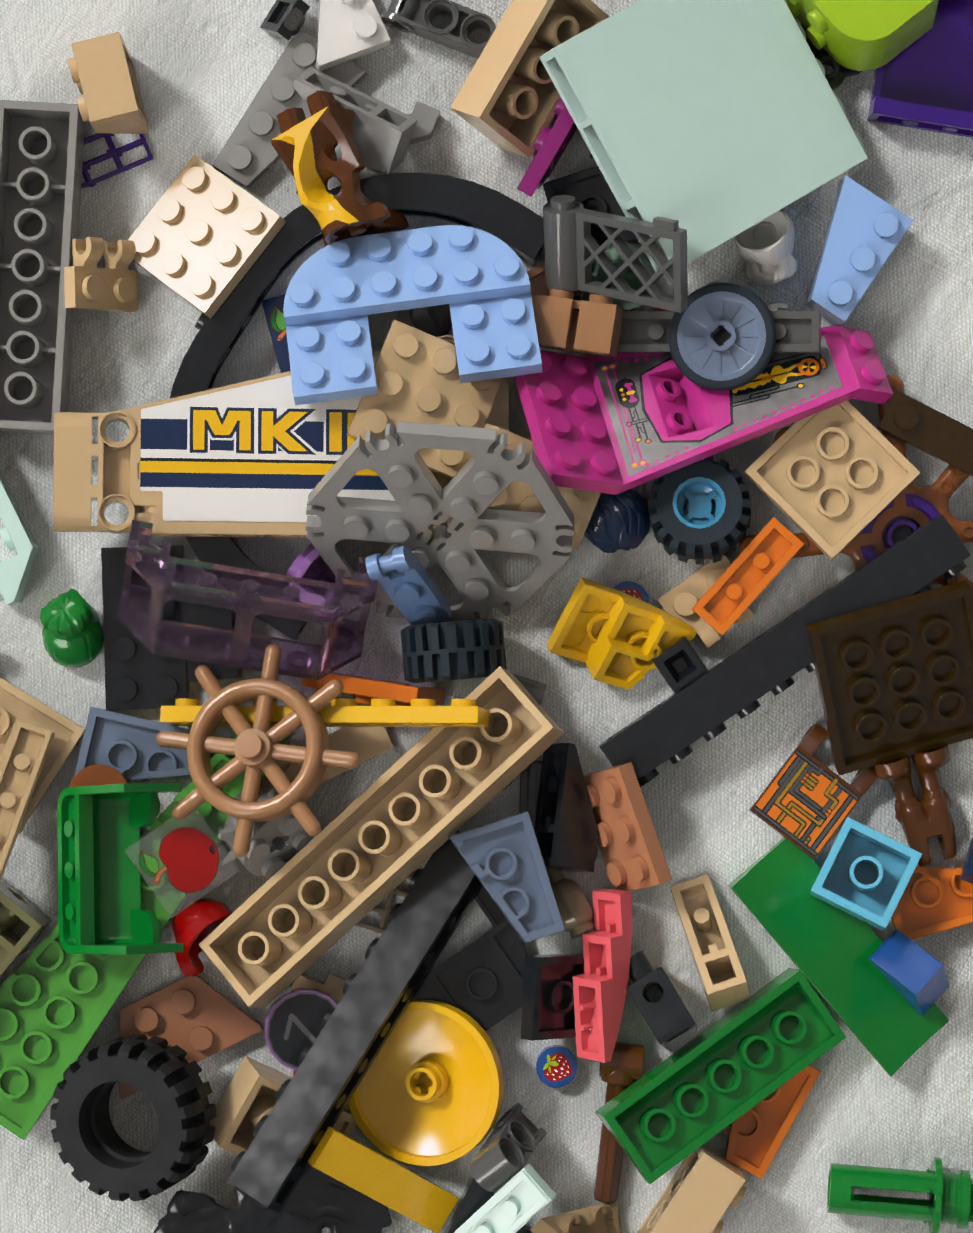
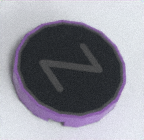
[264,988,337,1071]

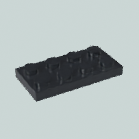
[101,545,189,710]

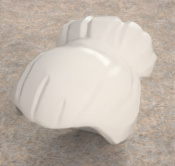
[734,210,797,286]

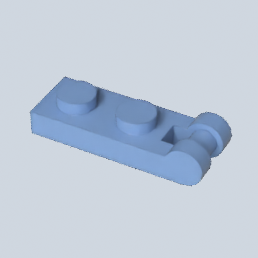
[365,546,451,625]

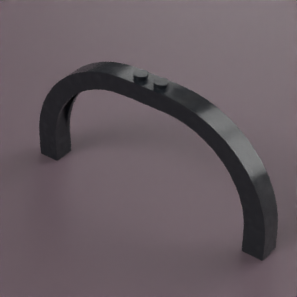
[170,172,544,640]

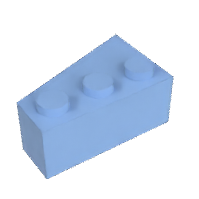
[806,175,913,326]

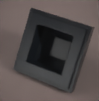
[652,637,708,694]

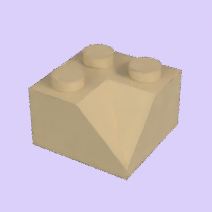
[68,32,150,134]

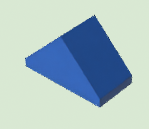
[868,929,949,1016]

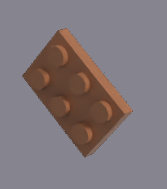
[584,762,672,891]

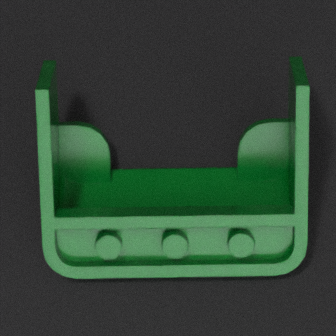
[57,783,183,955]

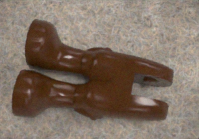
[874,745,957,867]

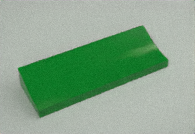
[728,838,949,1077]
[595,968,846,1184]

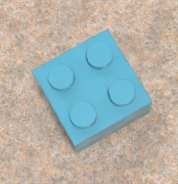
[810,817,922,931]

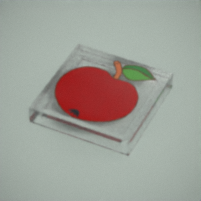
[125,809,240,918]

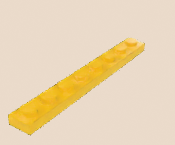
[160,698,489,727]

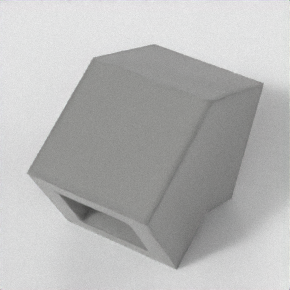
[407,102,441,145]

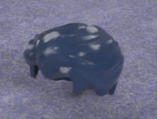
[584,488,651,553]

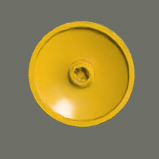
[348,999,504,1166]

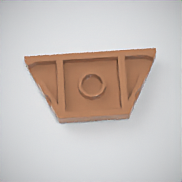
[119,975,264,1100]

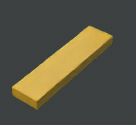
[308,1126,459,1233]

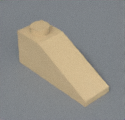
[670,874,750,1012]

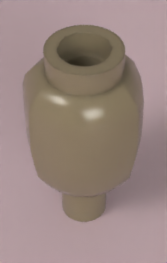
[546,868,594,939]

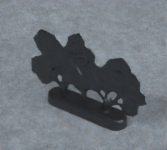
[154,1164,392,1233]

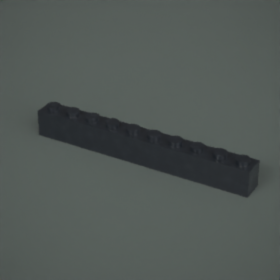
[599,514,971,787]
[228,831,483,1213]

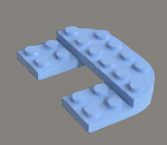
[283,225,542,405]

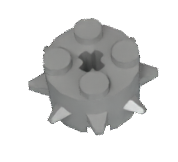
[218,785,315,880]

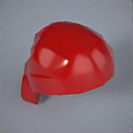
[172,898,232,978]

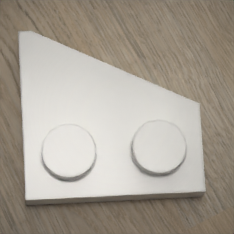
[316,0,391,71]

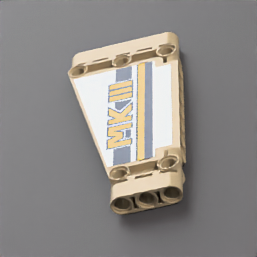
[53,335,509,538]

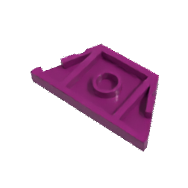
[517,98,578,197]

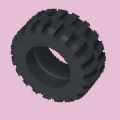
[50,1034,217,1202]

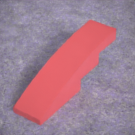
[572,888,632,1063]

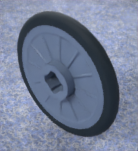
[669,283,776,391]

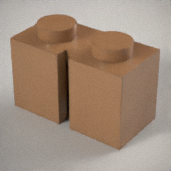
[534,289,624,358]

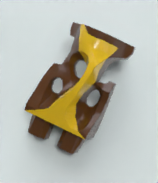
[271,90,409,247]

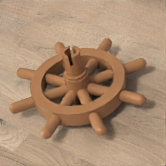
[156,643,361,857]

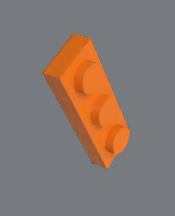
[691,517,804,636]

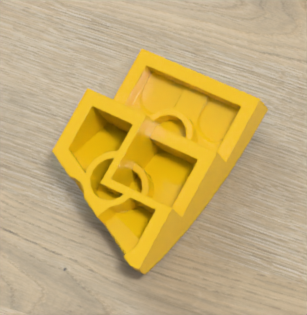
[546,577,697,690]

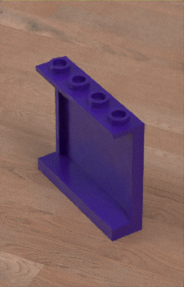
[867,0,973,138]

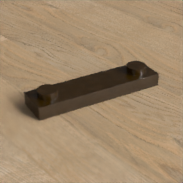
[877,391,973,477]

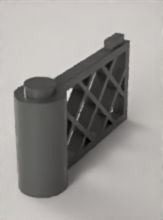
[543,195,688,313]

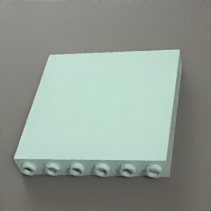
[539,0,868,277]

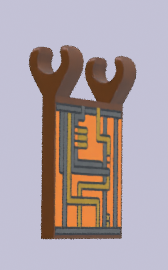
[749,724,878,860]

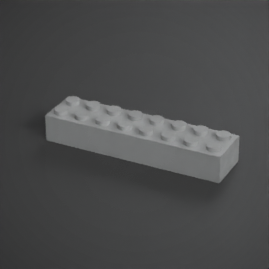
[0,100,85,435]

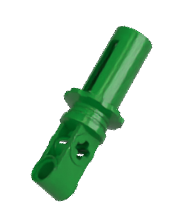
[827,1157,973,1233]

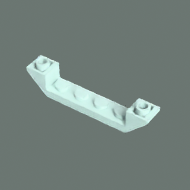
[0,469,39,606]

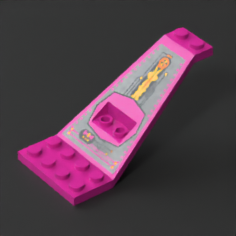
[514,326,893,495]

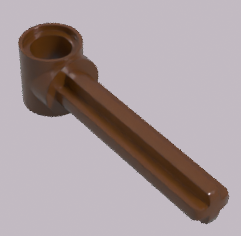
[594,1042,644,1203]

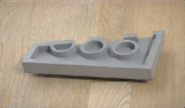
[212,30,367,189]

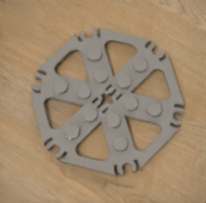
[306,421,574,622]

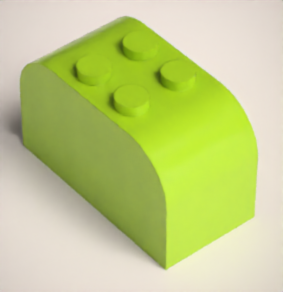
[787,0,939,71]

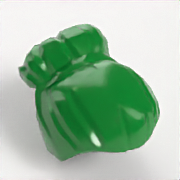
[40,589,104,668]

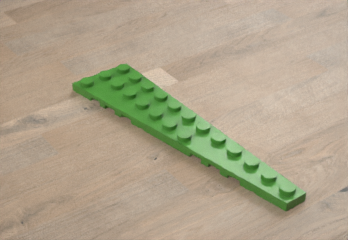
[0,727,295,1140]

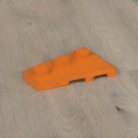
[302,670,446,706]
[725,1065,821,1180]

